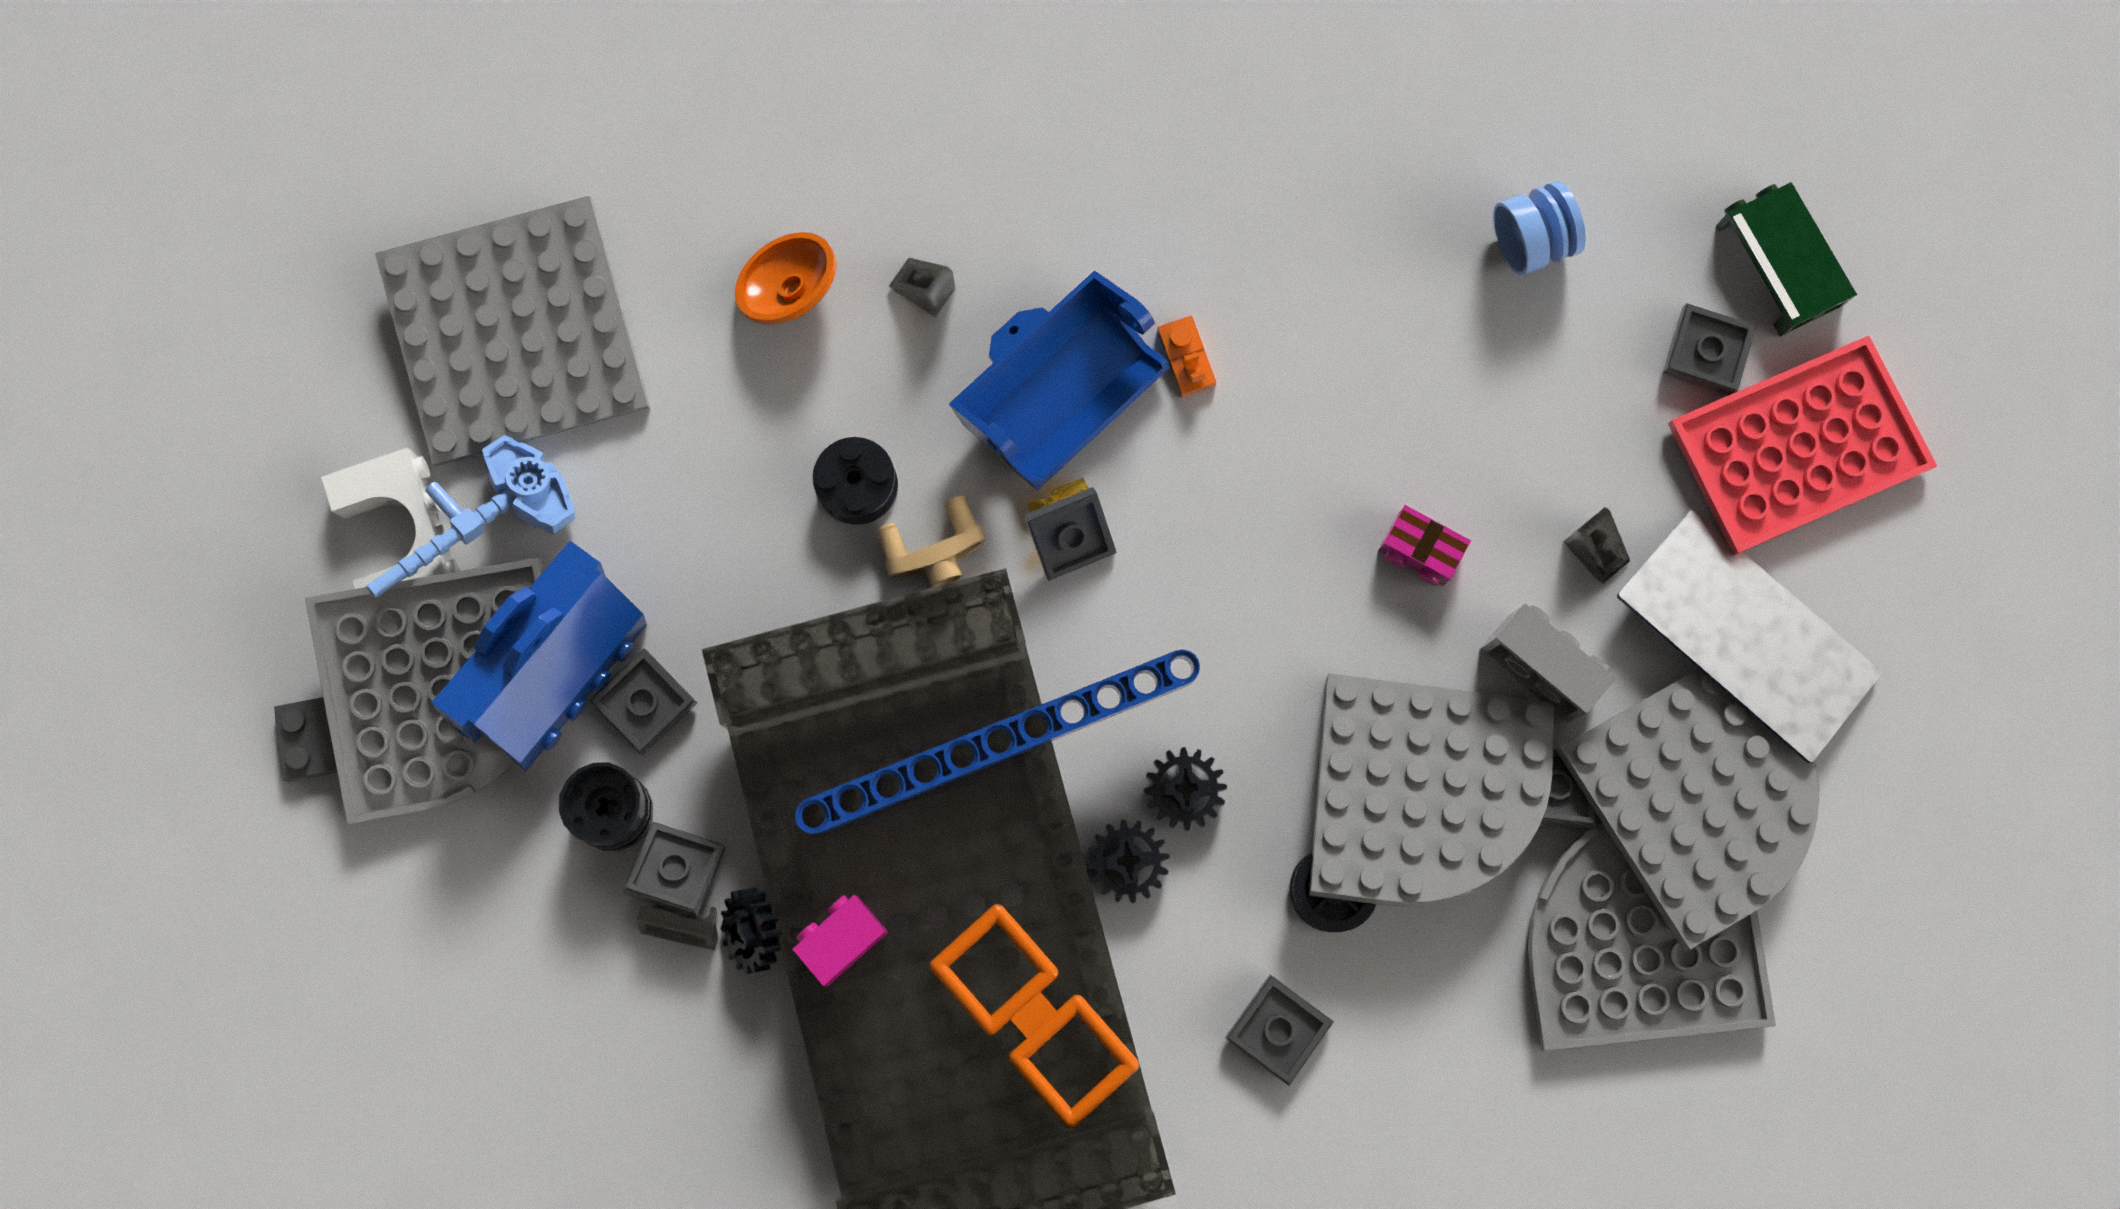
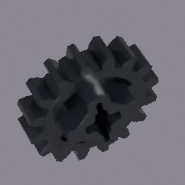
[1144,747,1227,831]
[1087,819,1170,903]
[720,887,781,974]

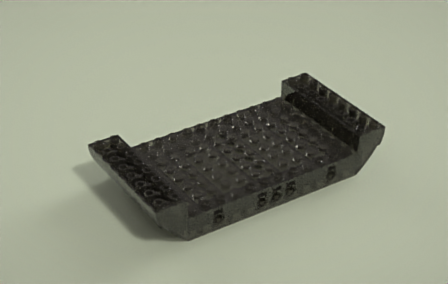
[701,568,1176,1209]

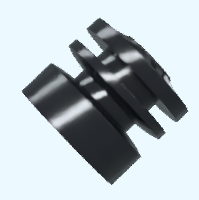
[559,762,653,851]

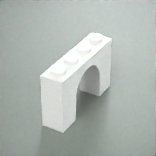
[321,448,461,589]

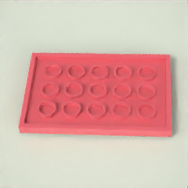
[1668,336,1937,555]

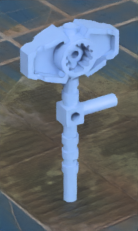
[366,435,575,598]

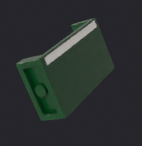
[1716,182,1857,337]

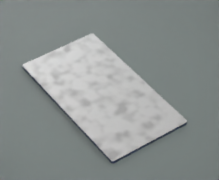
[1617,510,1882,763]

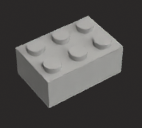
[1480,603,1616,722]

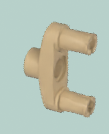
[875,496,986,589]

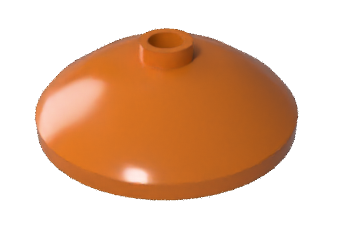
[735,232,837,325]

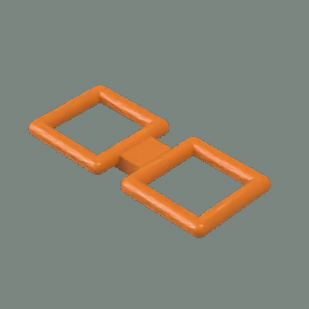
[930,904,1139,1129]

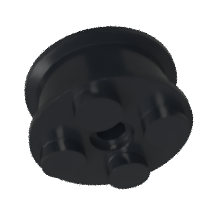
[813,437,898,525]
[1289,852,1377,933]

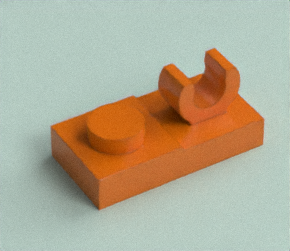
[1157,315,1217,397]

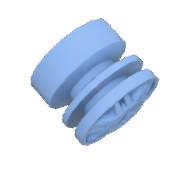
[1493,181,1586,275]

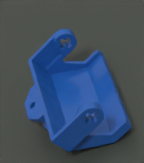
[949,270,1170,491]
[431,541,647,771]

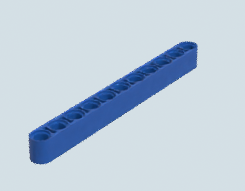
[795,649,1200,835]

